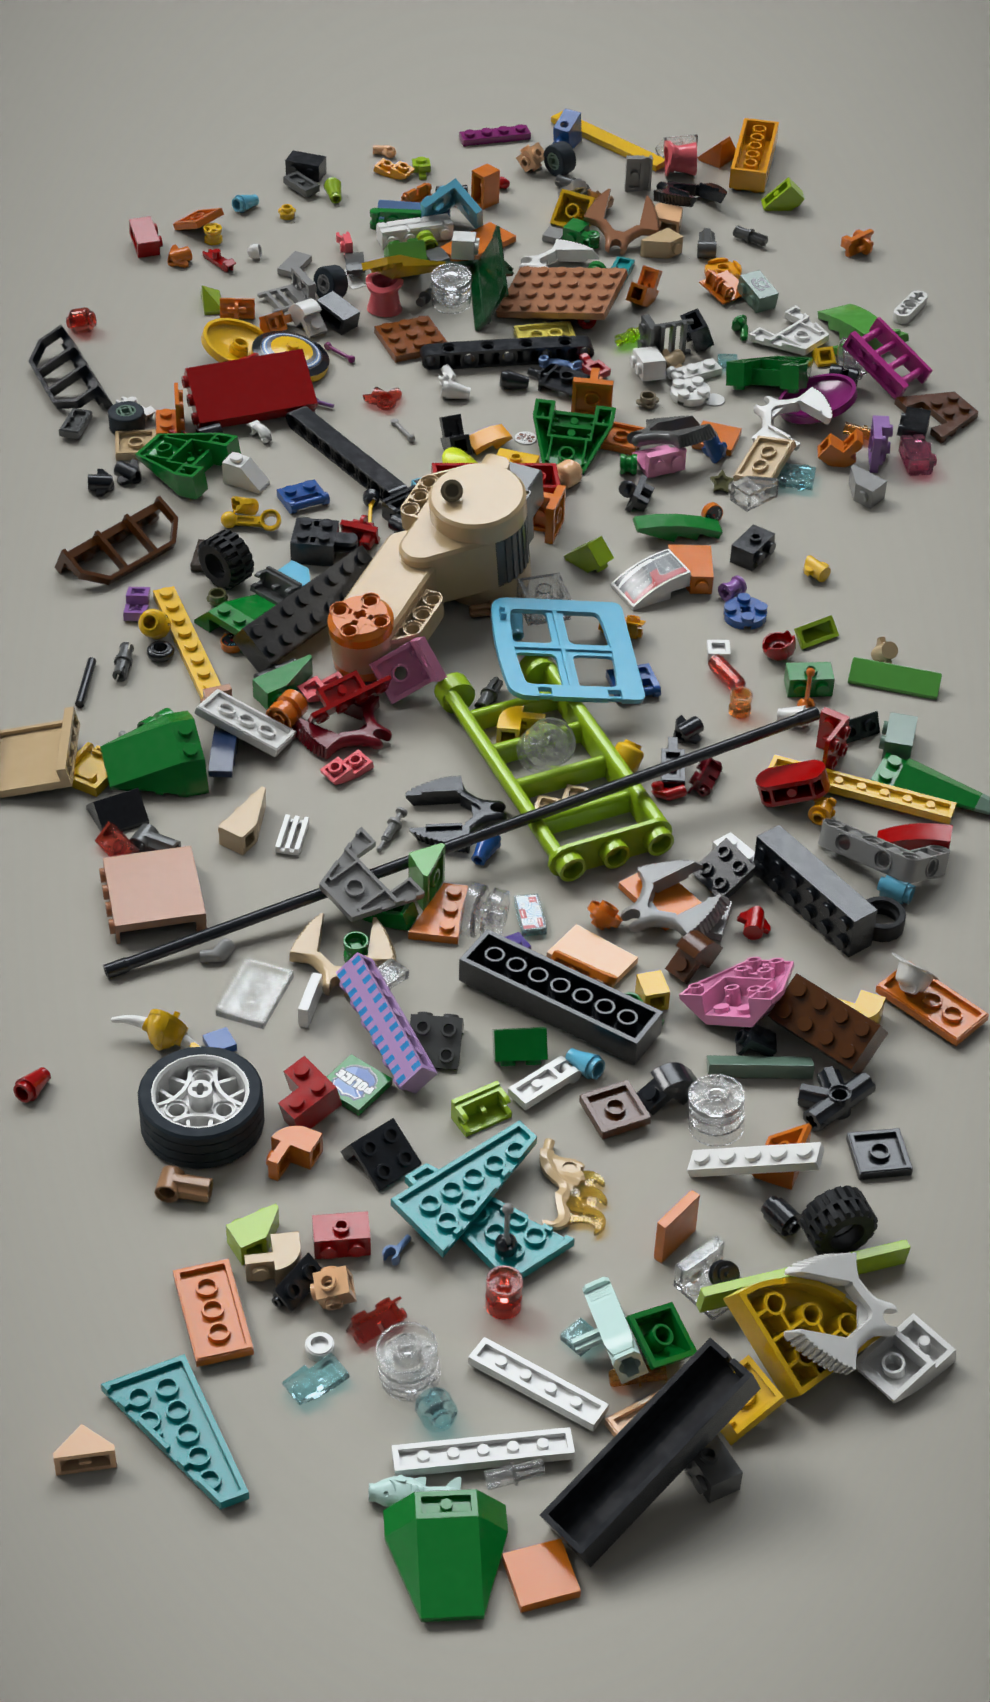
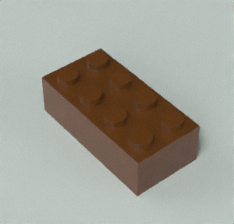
[768,973,888,1075]

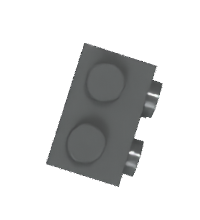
[410,1012,464,1070]

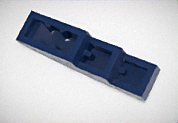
[208,725,239,778]

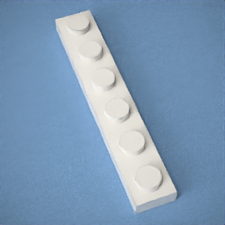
[392,1427,575,1477]

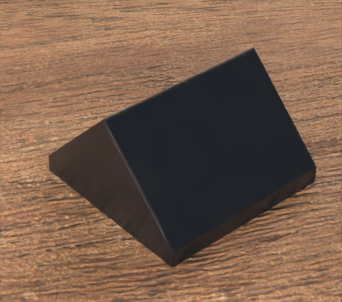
[86,788,149,838]

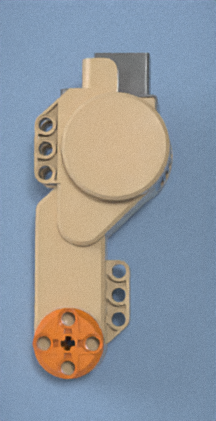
[327,454,544,682]

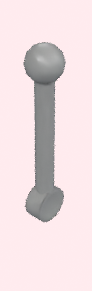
[391,419,415,442]

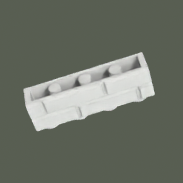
[376,213,453,249]

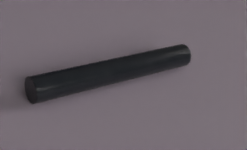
[75,657,96,708]

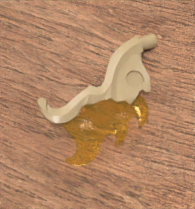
[539,1138,607,1236]

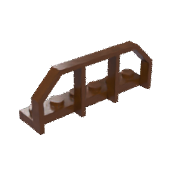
[54,495,179,585]

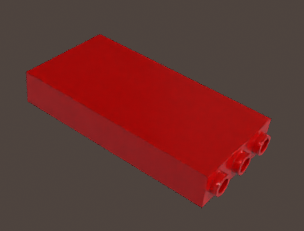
[181,349,318,429]

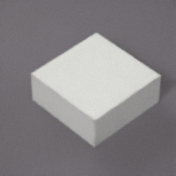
[706,640,731,661]

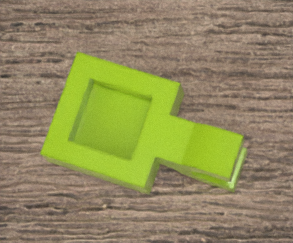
[412,157,431,180]

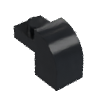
[439,414,472,455]
[637,1062,703,1115]

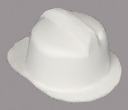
[892,952,939,995]

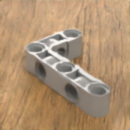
[818,819,950,883]

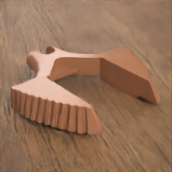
[583,188,660,255]

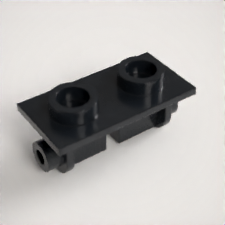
[846,711,880,744]
[272,1252,322,1312]

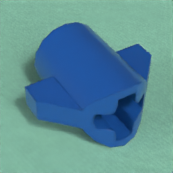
[701,434,727,463]

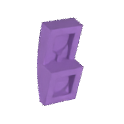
[123,586,150,621]

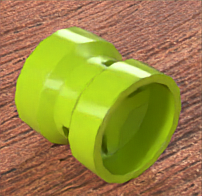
[416,230,438,250]

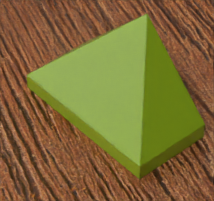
[201,285,221,315]
[794,615,839,650]

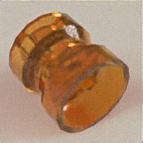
[728,687,753,719]

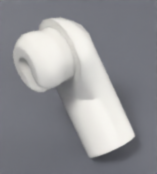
[438,365,456,385]

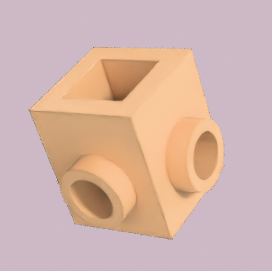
[516,142,544,173]
[310,1265,357,1310]

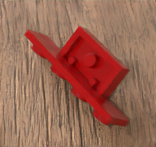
[308,670,392,724]

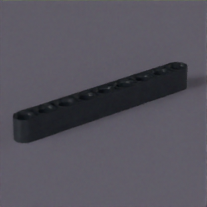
[286,406,408,501]

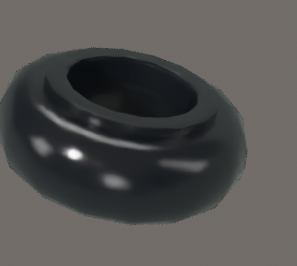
[147,641,174,662]

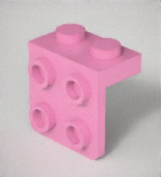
[632,445,687,478]

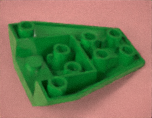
[383,1489,508,1622]

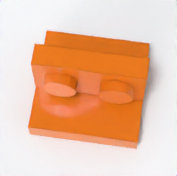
[571,368,614,415]
[533,485,566,544]

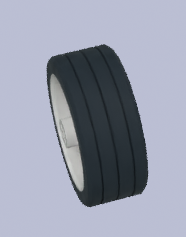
[137,1046,265,1169]

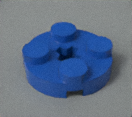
[723,593,768,630]

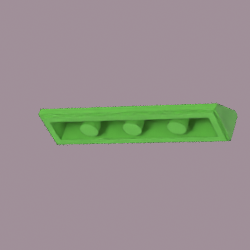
[848,657,942,700]

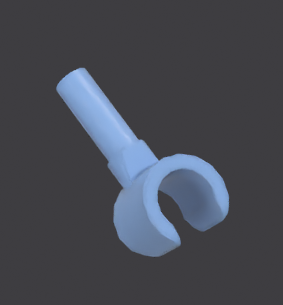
[382,1235,412,1266]

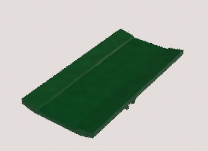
[469,225,514,331]

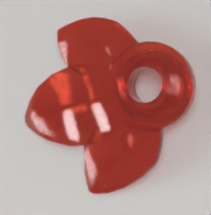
[363,387,402,411]

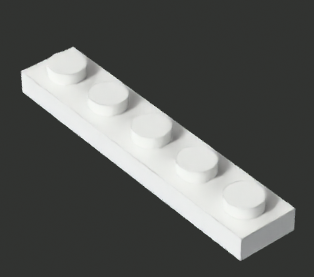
[687,1142,824,1177]
[468,1337,609,1432]

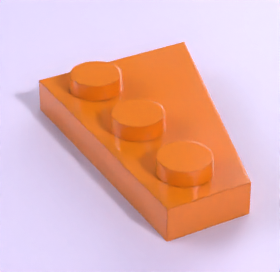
[408,883,468,945]

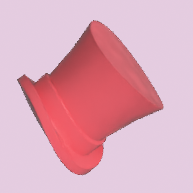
[664,140,697,176]
[366,273,404,317]

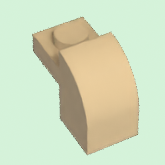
[244,1231,301,1286]

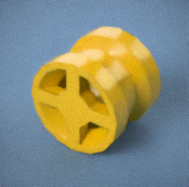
[203,223,223,246]

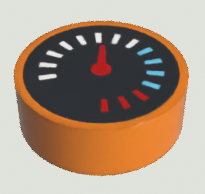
[701,502,723,521]
[221,633,240,653]

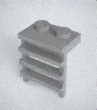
[257,266,317,315]

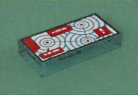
[514,893,547,937]

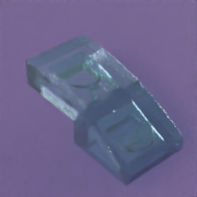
[282,1352,350,1405]

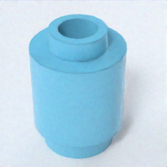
[877,875,916,904]

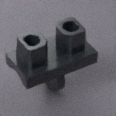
[619,474,655,512]

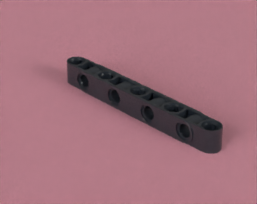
[420,335,594,370]

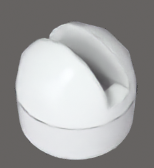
[247,243,262,259]

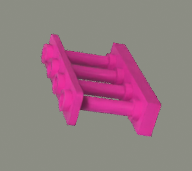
[842,317,932,399]

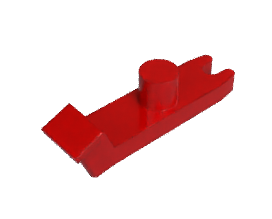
[202,249,236,273]

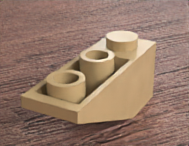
[218,786,266,855]

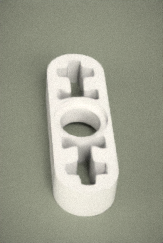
[893,290,928,324]

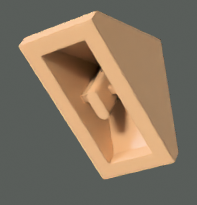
[53,1424,117,1476]

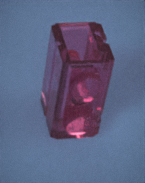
[898,434,937,476]

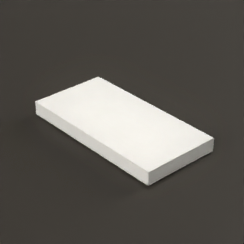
[194,689,297,757]

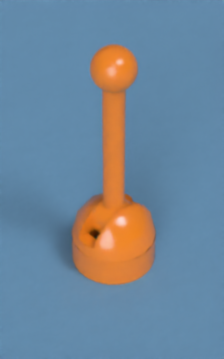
[797,668,815,708]

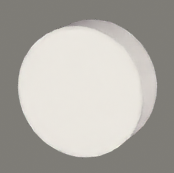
[305,1332,334,1362]

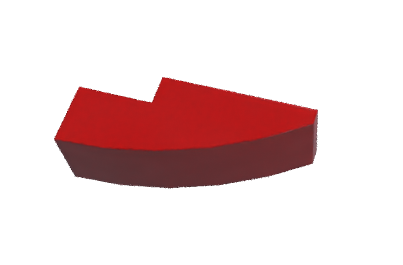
[877,823,953,850]

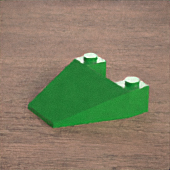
[726,356,813,393]
[135,433,241,499]

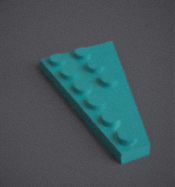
[391,1120,537,1258]
[405,1163,575,1287]
[101,1354,249,1510]

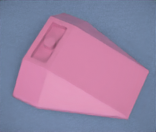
[679,957,794,1028]

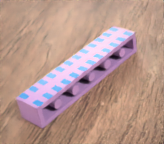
[336,952,438,1094]

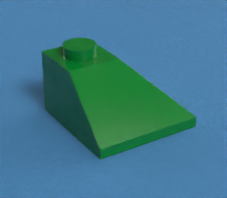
[626,1302,697,1370]

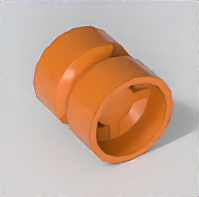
[266,689,308,728]

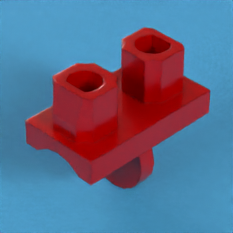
[340,515,380,550]

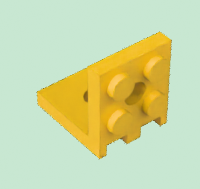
[720,1354,786,1445]

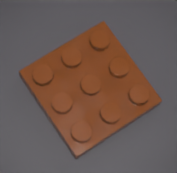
[374,315,447,363]

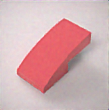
[297,671,343,702]

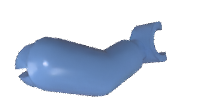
[539,355,582,372]

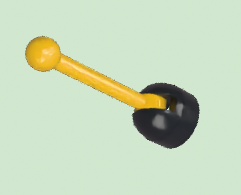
[363,489,380,523]

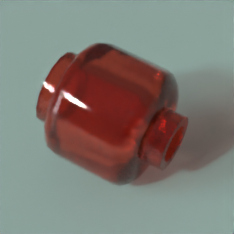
[66,307,97,334]

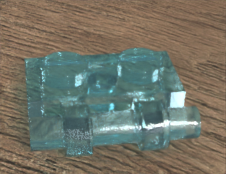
[773,462,816,491]

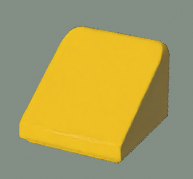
[811,346,837,367]

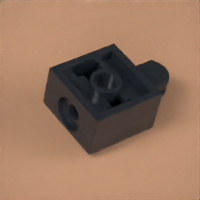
[290,517,358,567]

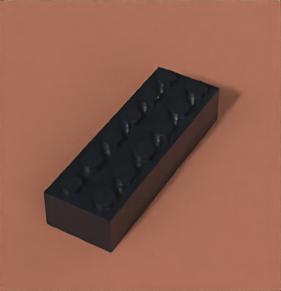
[753,825,877,957]

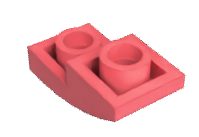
[320,749,374,785]

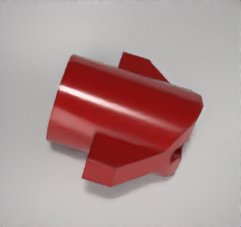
[737,906,771,940]

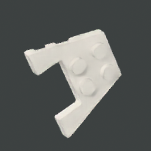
[748,305,830,356]

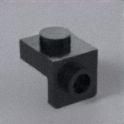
[735,1024,777,1056]

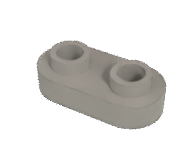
[558,179,587,197]

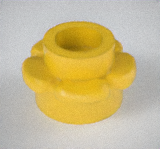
[278,204,296,220]

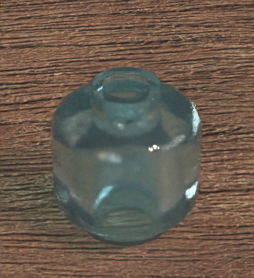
[415,1387,458,1432]

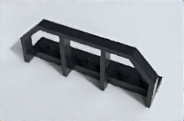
[28,325,113,410]

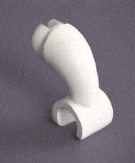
[246,420,272,443]

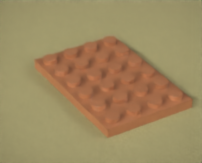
[496,266,628,320]

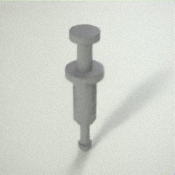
[376,807,408,852]

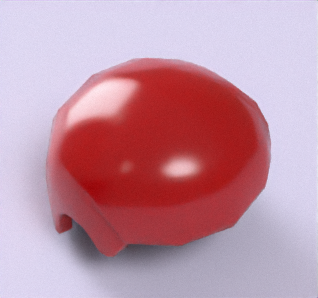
[762,630,796,661]

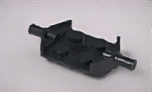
[527,363,590,396]

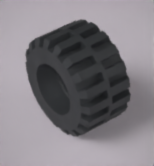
[197,529,254,590]
[800,1185,878,1255]

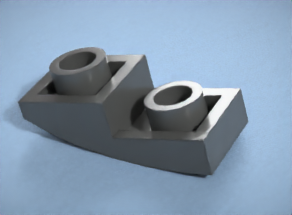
[426,246,451,262]
[345,252,366,277]

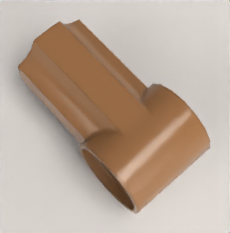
[154,1165,213,1203]

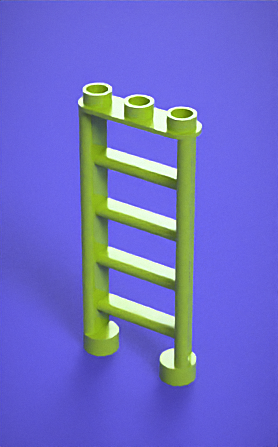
[434,656,674,882]

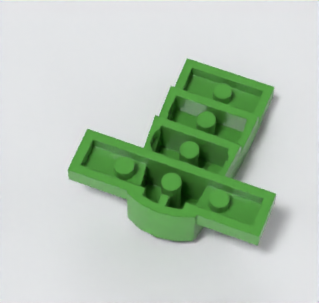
[818,304,909,357]

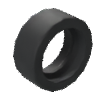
[866,896,906,942]

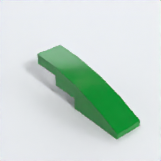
[633,514,723,542]

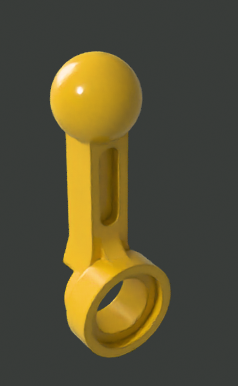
[221,509,282,531]

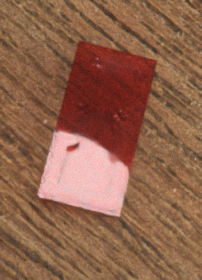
[94,821,140,857]

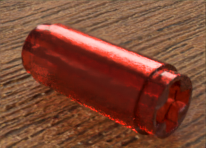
[708,654,746,693]

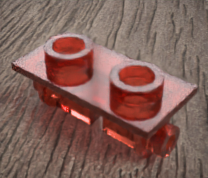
[346,1296,407,1344]

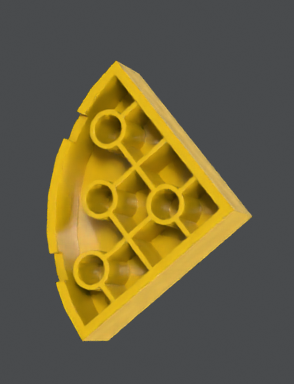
[723,1277,882,1399]

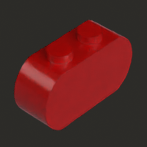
[755,759,831,807]

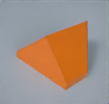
[697,136,736,168]

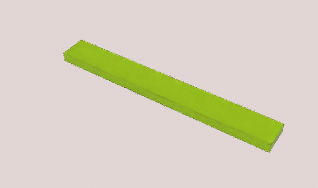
[696,1239,911,1313]

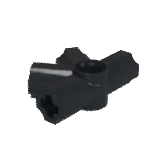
[798,1066,876,1132]

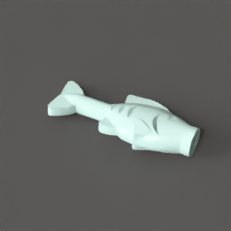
[368,1474,461,1507]

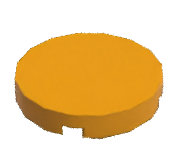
[704,258,742,279]

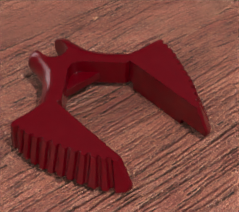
[292,695,392,760]

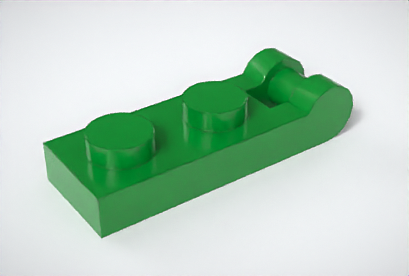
[370,208,421,230]

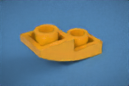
[373,158,415,179]
[469,424,513,455]

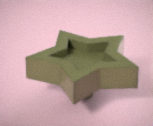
[710,470,734,493]

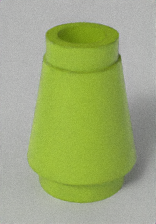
[324,177,341,204]

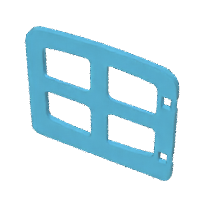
[491,597,645,704]

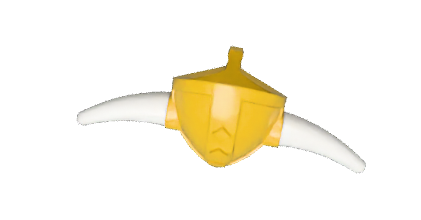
[111,1009,200,1050]

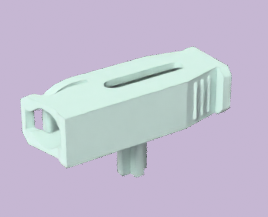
[571,1277,649,1384]

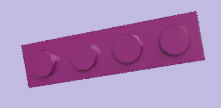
[459,124,531,146]

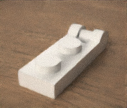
[666,358,723,382]
[508,1056,581,1111]

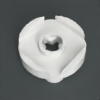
[670,376,710,407]

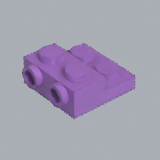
[868,415,893,473]

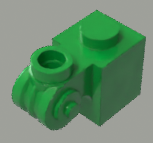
[562,218,600,249]

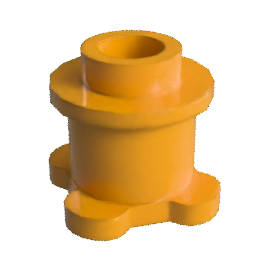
[808,797,837,826]

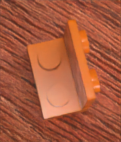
[155,383,185,435]

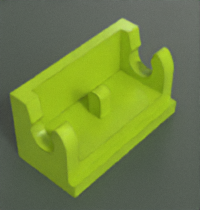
[451,1080,512,1137]

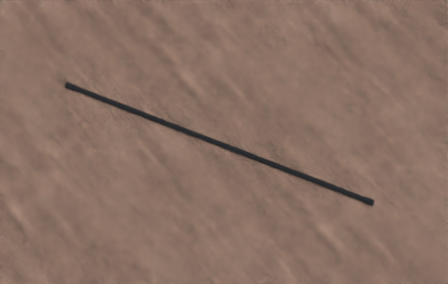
[103,706,820,979]

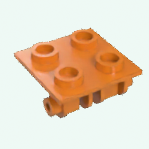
[699,269,742,304]

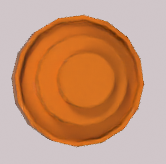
[587,900,623,930]

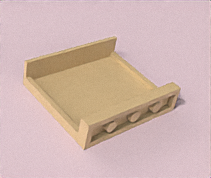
[0,706,80,798]

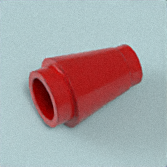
[13,1067,51,1103]

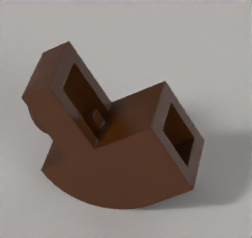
[665,930,723,984]

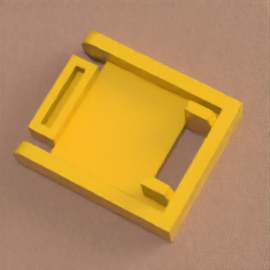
[71,742,109,797]

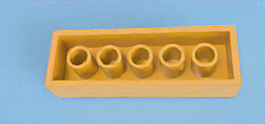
[729,118,779,193]

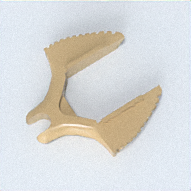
[289,913,396,997]

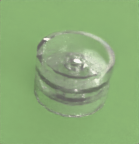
[459,882,510,938]

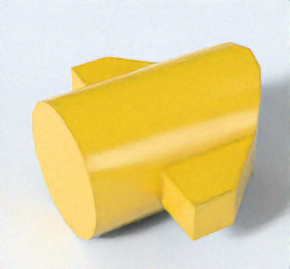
[231,496,259,516]
[803,555,831,582]

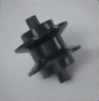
[708,1260,740,1285]

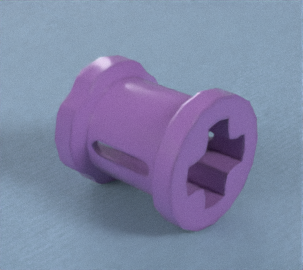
[718,575,747,602]

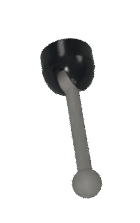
[495,1203,518,1258]

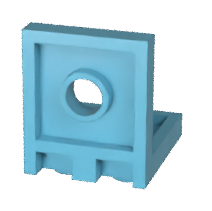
[420,178,483,229]

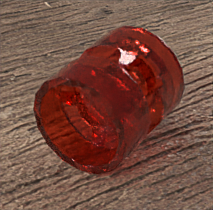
[485,1265,523,1320]

